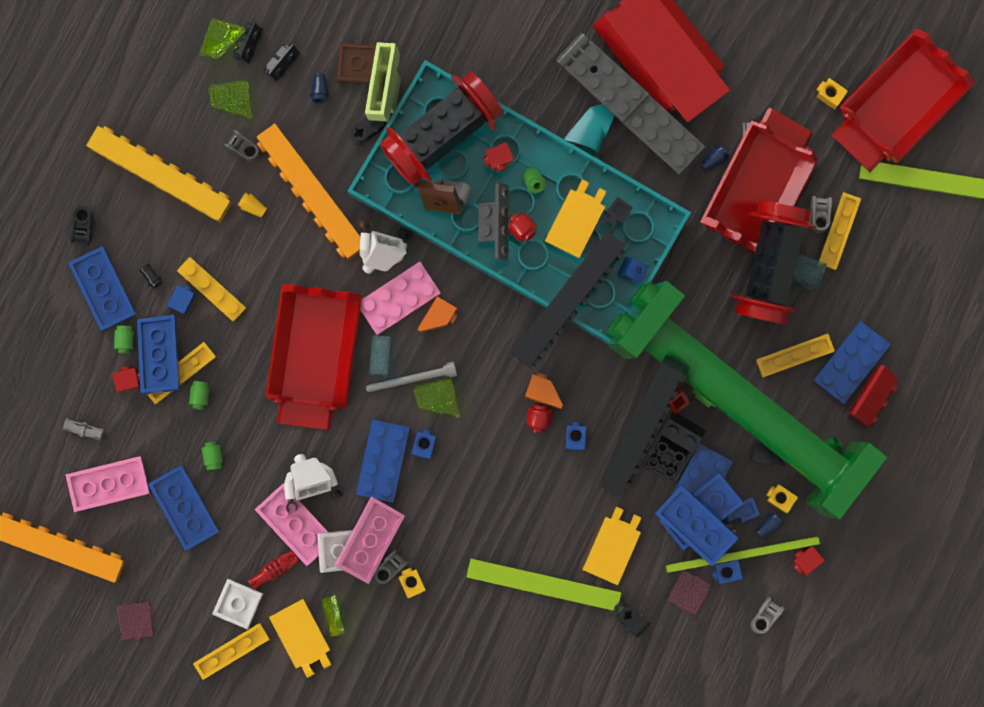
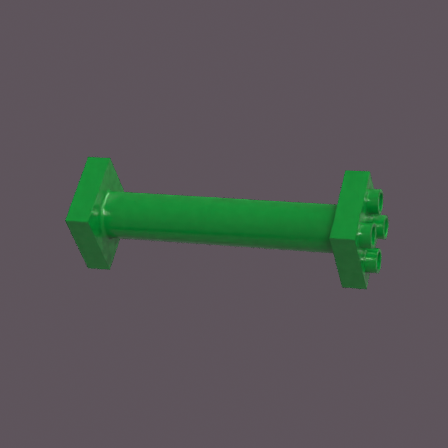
[606,281,888,520]

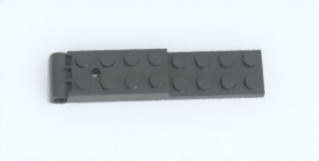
[555,33,705,175]

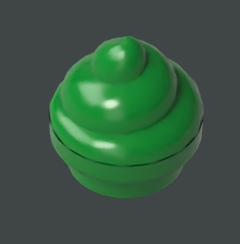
[824,436,843,453]

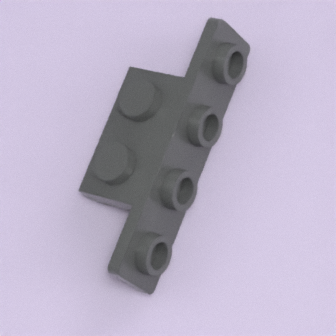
[478,183,510,261]

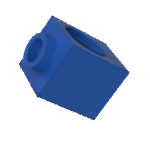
[618,257,649,283]
[167,284,196,316]
[565,422,586,451]
[412,429,436,460]
[712,560,743,584]

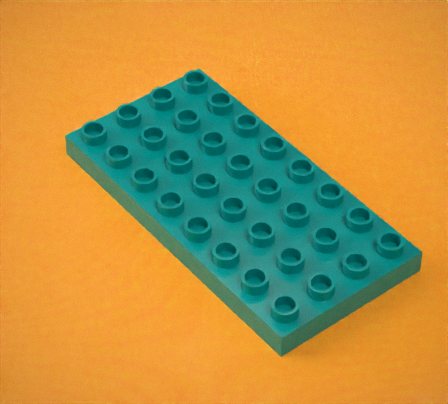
[347,60,691,344]

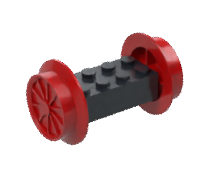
[379,71,504,186]
[730,200,817,325]

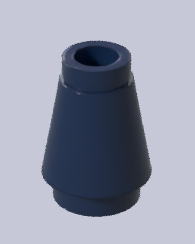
[310,74,329,103]
[701,144,730,171]
[756,511,785,539]

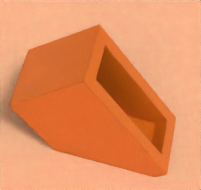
[417,296,458,333]
[525,373,563,410]

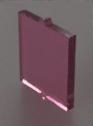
[667,570,711,615]
[117,602,154,640]

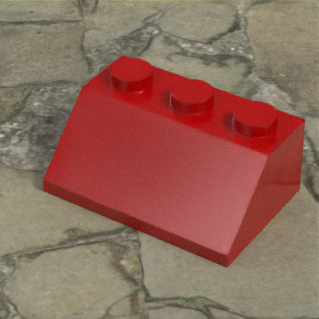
[847,365,899,428]

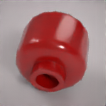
[508,213,537,242]
[526,403,553,433]

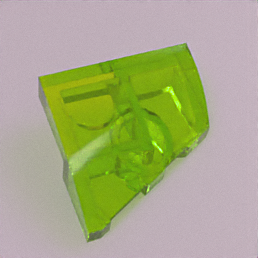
[200,18,246,59]
[208,80,252,119]
[414,378,460,417]
[321,596,345,637]

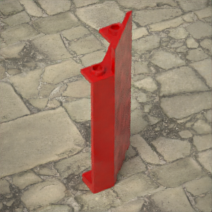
[592,0,730,123]
[831,29,975,172]
[700,107,819,255]
[265,284,362,430]

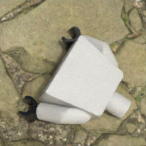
[359,218,412,274]
[284,454,344,513]

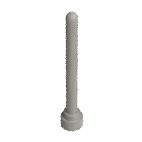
[366,361,457,392]

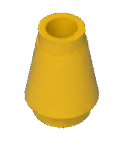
[238,192,267,217]

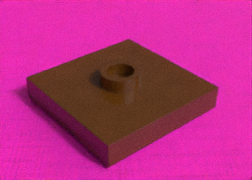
[337,43,376,83]
[417,182,463,215]

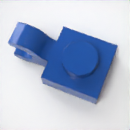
[724,497,760,523]

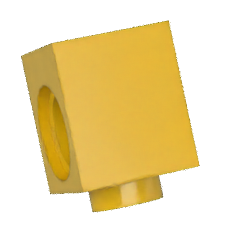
[817,78,848,110]
[766,484,798,514]
[399,568,426,598]

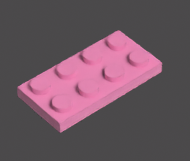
[360,262,441,336]
[66,456,150,512]
[255,484,328,566]
[335,497,405,584]

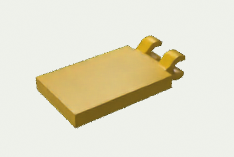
[545,179,606,258]
[582,507,641,585]
[269,599,332,678]

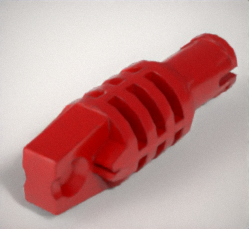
[248,551,299,590]

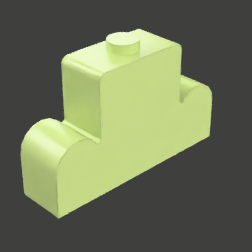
[365,42,401,122]

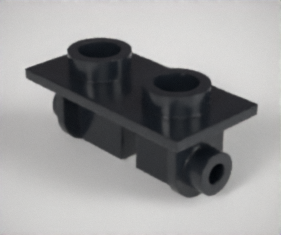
[233,22,263,64]
[264,42,300,82]

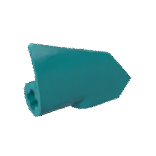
[564,104,614,155]

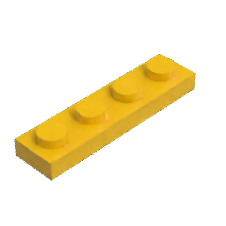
[818,192,861,271]
[177,257,247,322]
[756,334,835,378]
[147,342,216,405]
[193,623,270,680]

